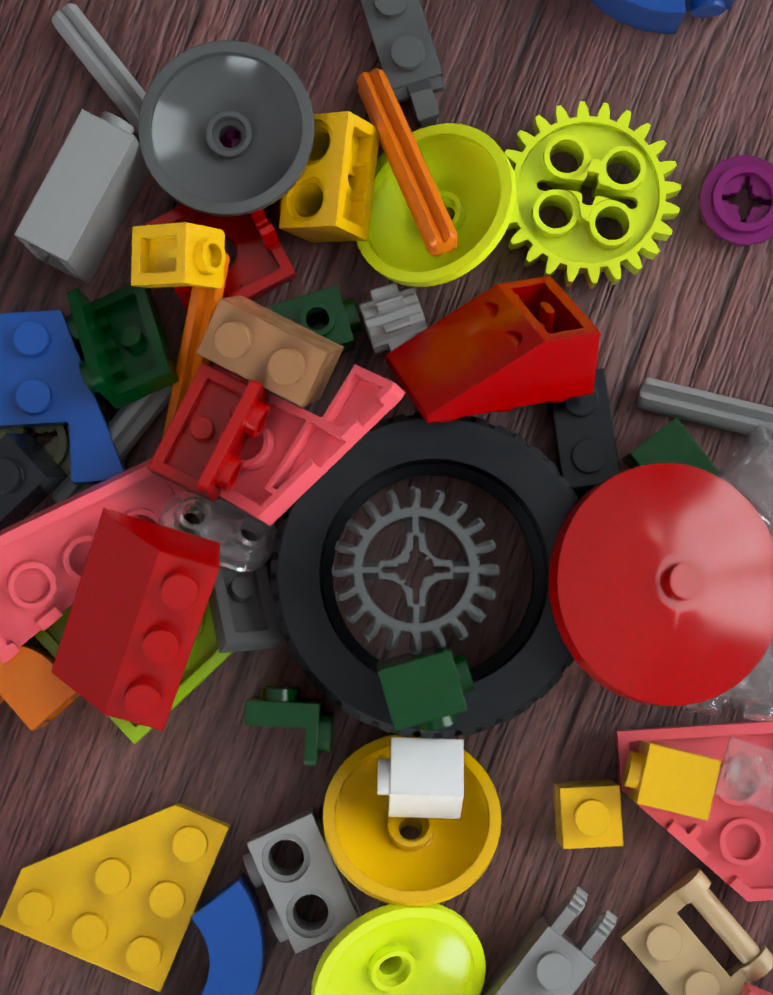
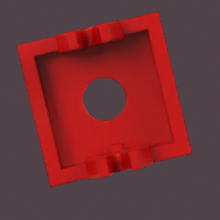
[142,205,297,311]

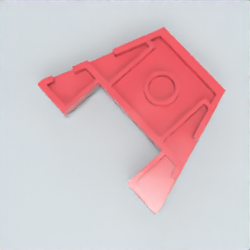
[212,362,405,526]

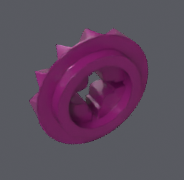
[698,155,773,247]

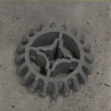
[332,487,499,655]

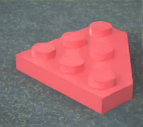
[614,720,773,902]

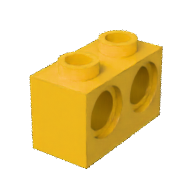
[279,111,380,243]

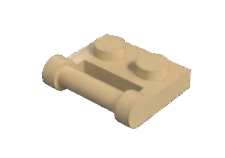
[618,868,773,995]

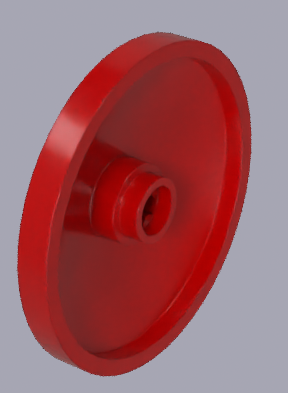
[549,463,773,706]

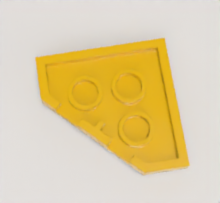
[0,803,231,992]

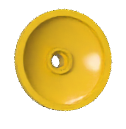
[323,734,501,907]

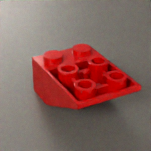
[386,276,600,423]

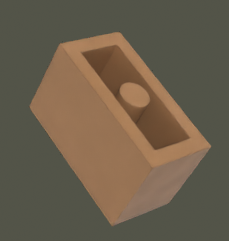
[197,295,344,407]

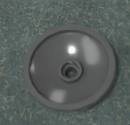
[138,40,315,217]

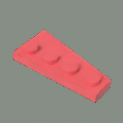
[0,458,194,665]

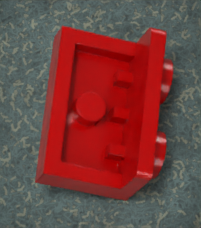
[147,363,271,503]

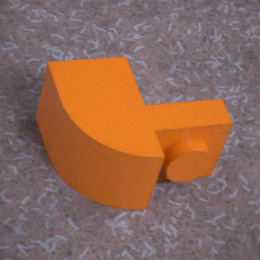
[0,644,80,731]

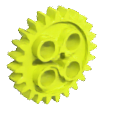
[505,101,681,289]

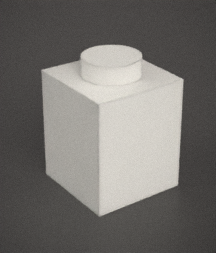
[377,737,464,819]

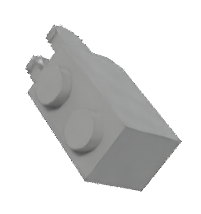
[480,887,618,995]

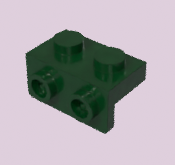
[66,284,179,409]
[244,685,334,765]

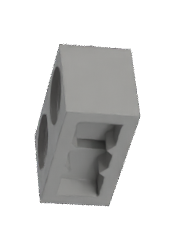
[243,807,362,954]

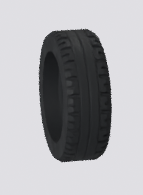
[270,412,579,739]

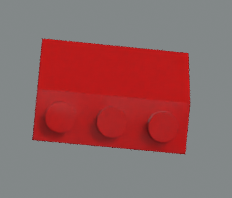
[51,508,220,731]

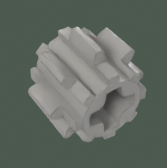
[359,282,427,354]

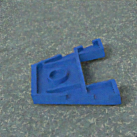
[0,310,126,485]

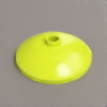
[356,123,516,287]
[311,904,486,995]

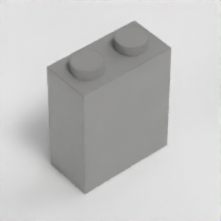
[14,109,150,286]

